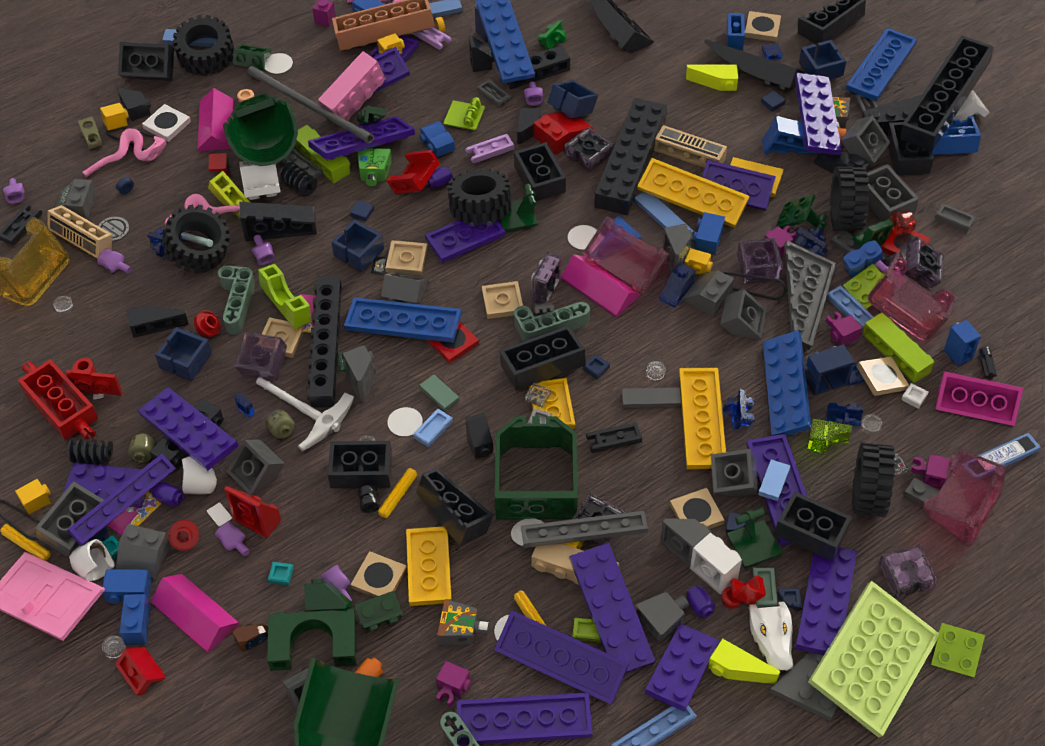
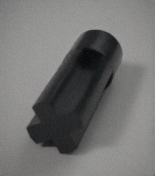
[979,347,997,379]

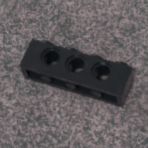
[507,46,571,90]
[150,398,224,469]

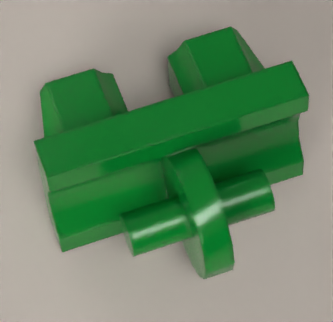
[538,21,567,50]

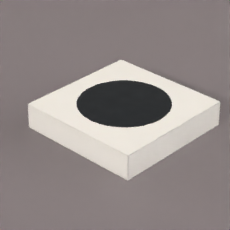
[142,104,191,142]

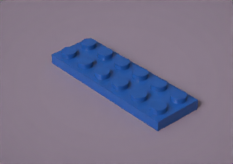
[476,0,535,84]
[846,28,917,102]
[344,297,462,343]
[763,330,811,436]

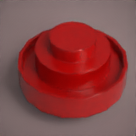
[193,311,221,338]
[168,520,200,551]

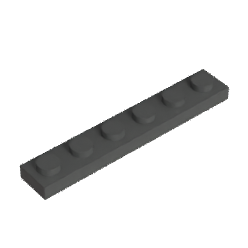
[521,511,648,548]

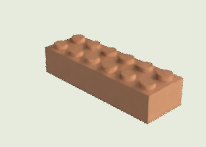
[332,0,435,51]

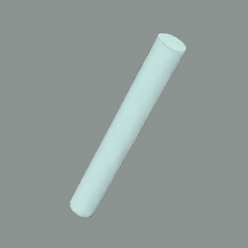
[179,232,213,247]

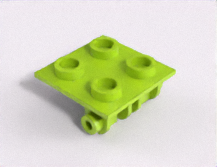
[443,97,485,131]
[843,264,894,310]
[931,623,985,677]

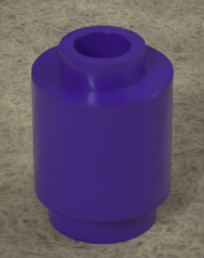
[427,166,453,189]
[152,482,184,507]
[686,585,715,618]

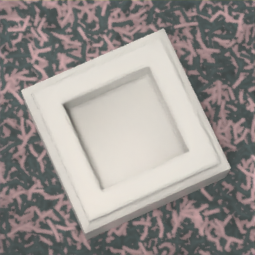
[901,383,929,409]

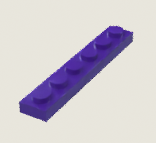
[67,454,176,546]

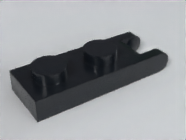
[0,204,42,245]
[586,422,642,453]

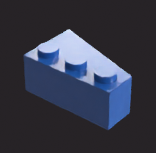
[932,115,981,155]
[762,116,818,154]

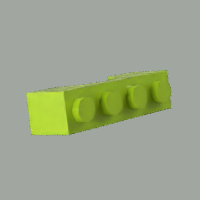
[258,264,311,329]

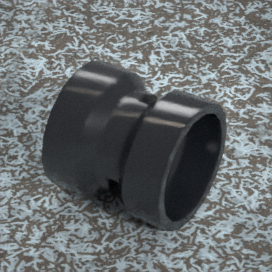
[358,485,380,513]

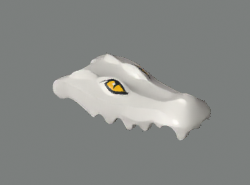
[748,602,793,671]

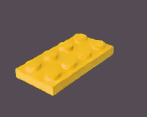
[406,526,452,606]

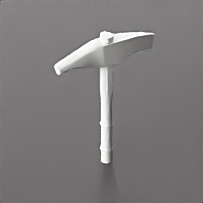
[256,377,354,452]

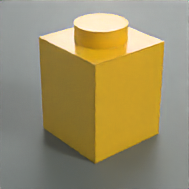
[100,103,129,131]
[15,479,51,515]

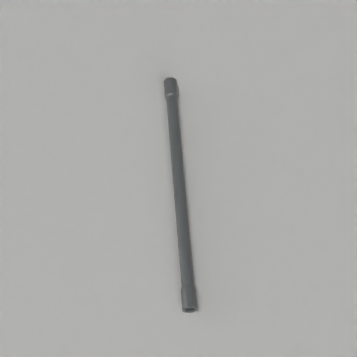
[247,66,374,144]

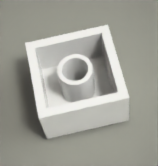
[690,533,742,595]

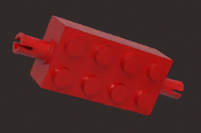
[18,359,98,440]

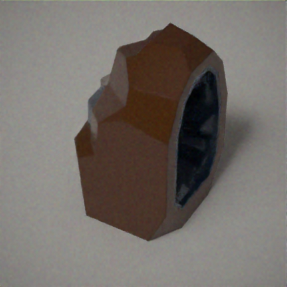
[231,623,268,652]

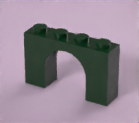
[267,608,357,671]

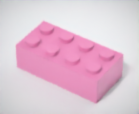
[318,51,385,121]

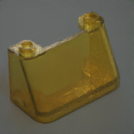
[0,217,70,306]

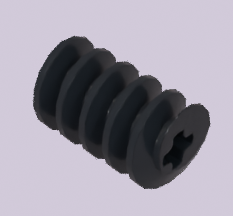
[279,161,317,196]
[67,438,113,466]

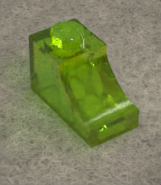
[807,419,852,452]

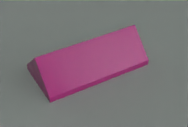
[197,88,234,151]
[561,255,640,317]
[935,371,1024,426]
[151,574,239,653]

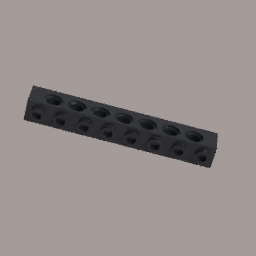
[306,276,342,408]

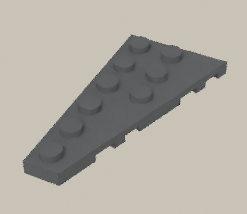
[784,240,836,350]
[770,616,848,721]

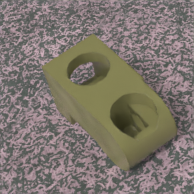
[78,116,103,150]

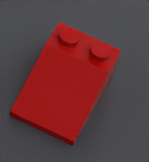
[533,112,594,155]
[224,486,281,538]

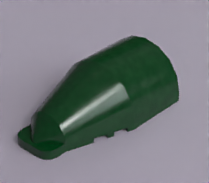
[223,93,298,166]
[294,657,399,746]

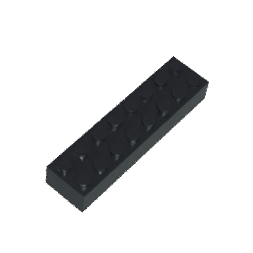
[900,36,994,151]
[594,98,667,216]

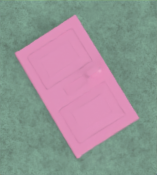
[0,552,105,641]

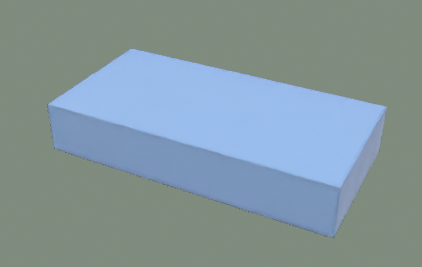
[413,409,453,448]
[758,459,790,501]

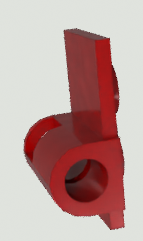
[66,358,123,396]

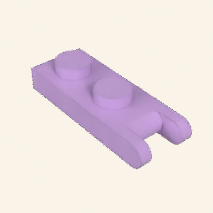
[412,27,452,50]
[465,134,514,163]

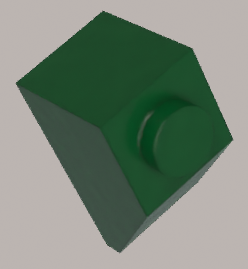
[304,578,352,610]

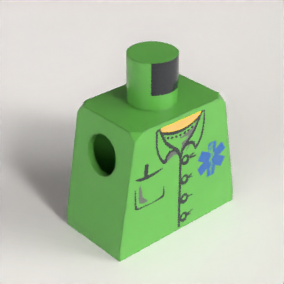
[358,149,392,186]

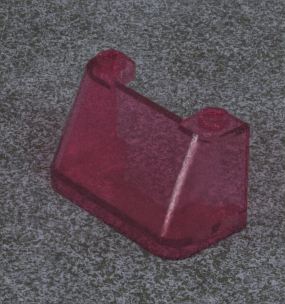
[583,216,670,294]
[868,253,958,340]
[923,449,1007,546]

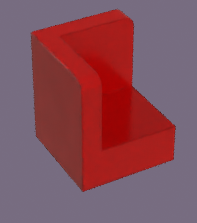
[208,153,230,177]
[730,575,766,605]

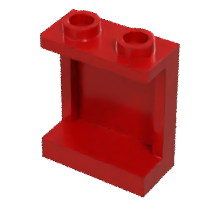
[386,150,440,194]

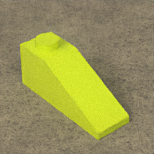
[686,65,738,91]
[208,171,250,218]
[708,639,780,684]

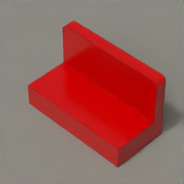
[115,647,166,696]

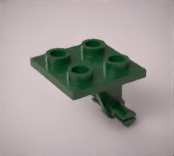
[500,184,538,232]
[775,194,827,236]
[727,508,783,568]

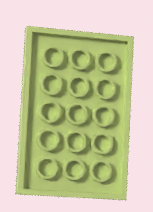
[808,581,939,737]

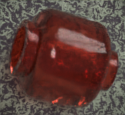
[890,210,916,235]

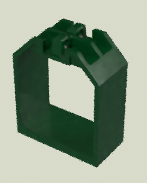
[495,416,578,520]

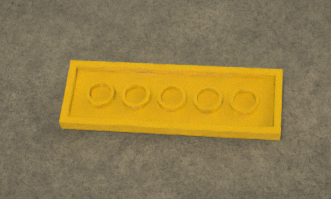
[637,158,749,228]
[679,368,726,469]

